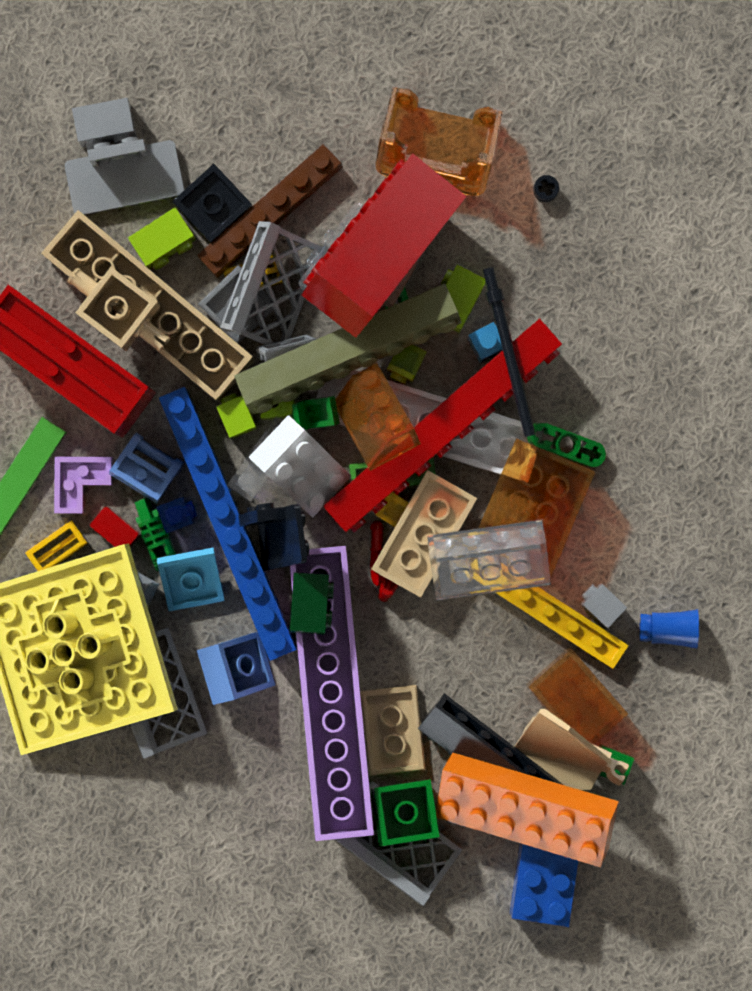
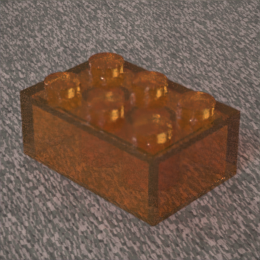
[526,647,628,744]

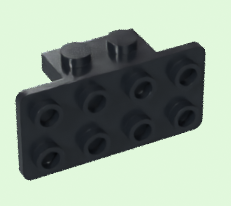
[238,503,309,571]

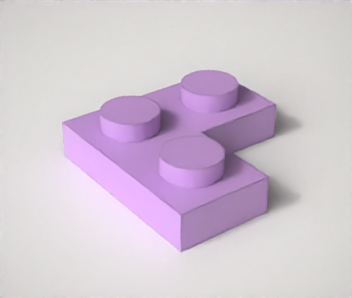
[54,457,113,514]

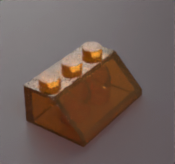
[336,363,421,471]

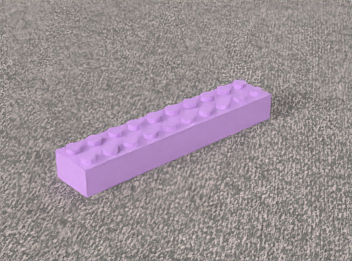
[290,546,374,841]

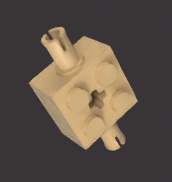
[67,267,171,352]

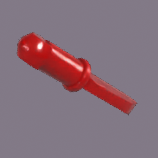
[370,521,384,586]

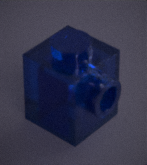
[156,497,198,534]

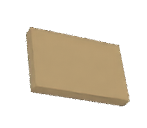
[360,685,426,776]

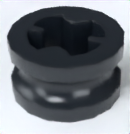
[533,175,559,202]

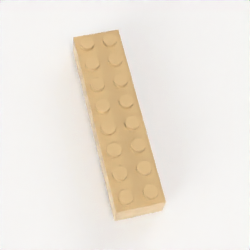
[41,210,255,403]

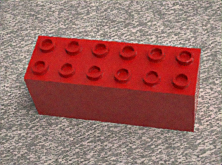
[301,153,467,338]
[0,284,156,438]

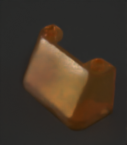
[375,87,503,196]

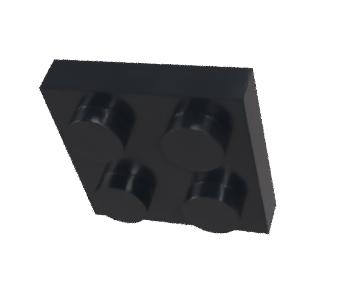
[172,163,253,243]

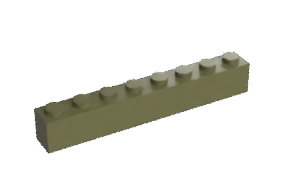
[234,283,461,415]

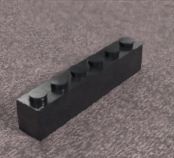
[418,693,564,785]

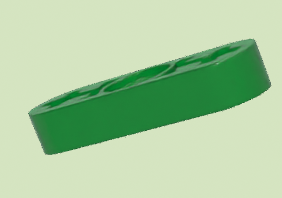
[527,423,606,467]

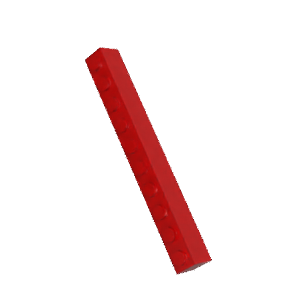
[323,318,562,533]

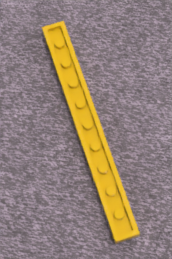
[375,492,629,669]

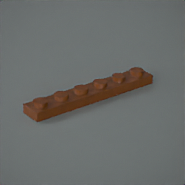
[197,144,343,278]

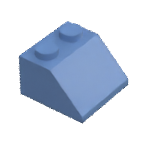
[197,632,275,705]

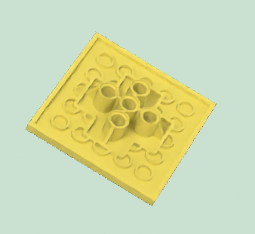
[0,543,178,755]

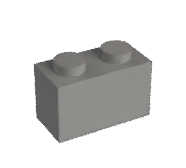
[72,98,137,150]

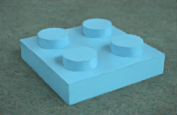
[157,547,225,611]

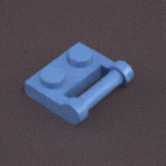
[109,432,184,504]

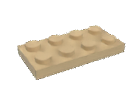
[371,470,477,598]

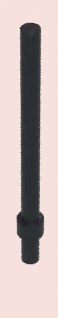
[483,267,536,437]

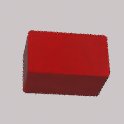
[90,506,141,548]

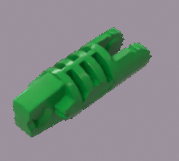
[135,498,177,572]

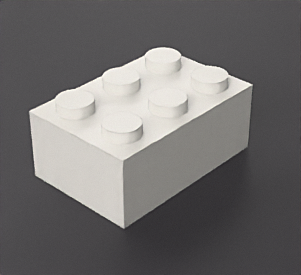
[249,415,352,518]

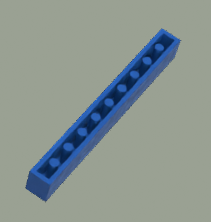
[159,387,297,661]

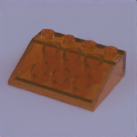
[472,438,596,578]

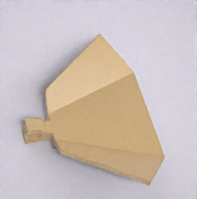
[514,709,629,790]

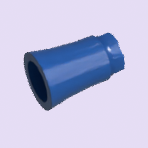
[639,609,699,649]

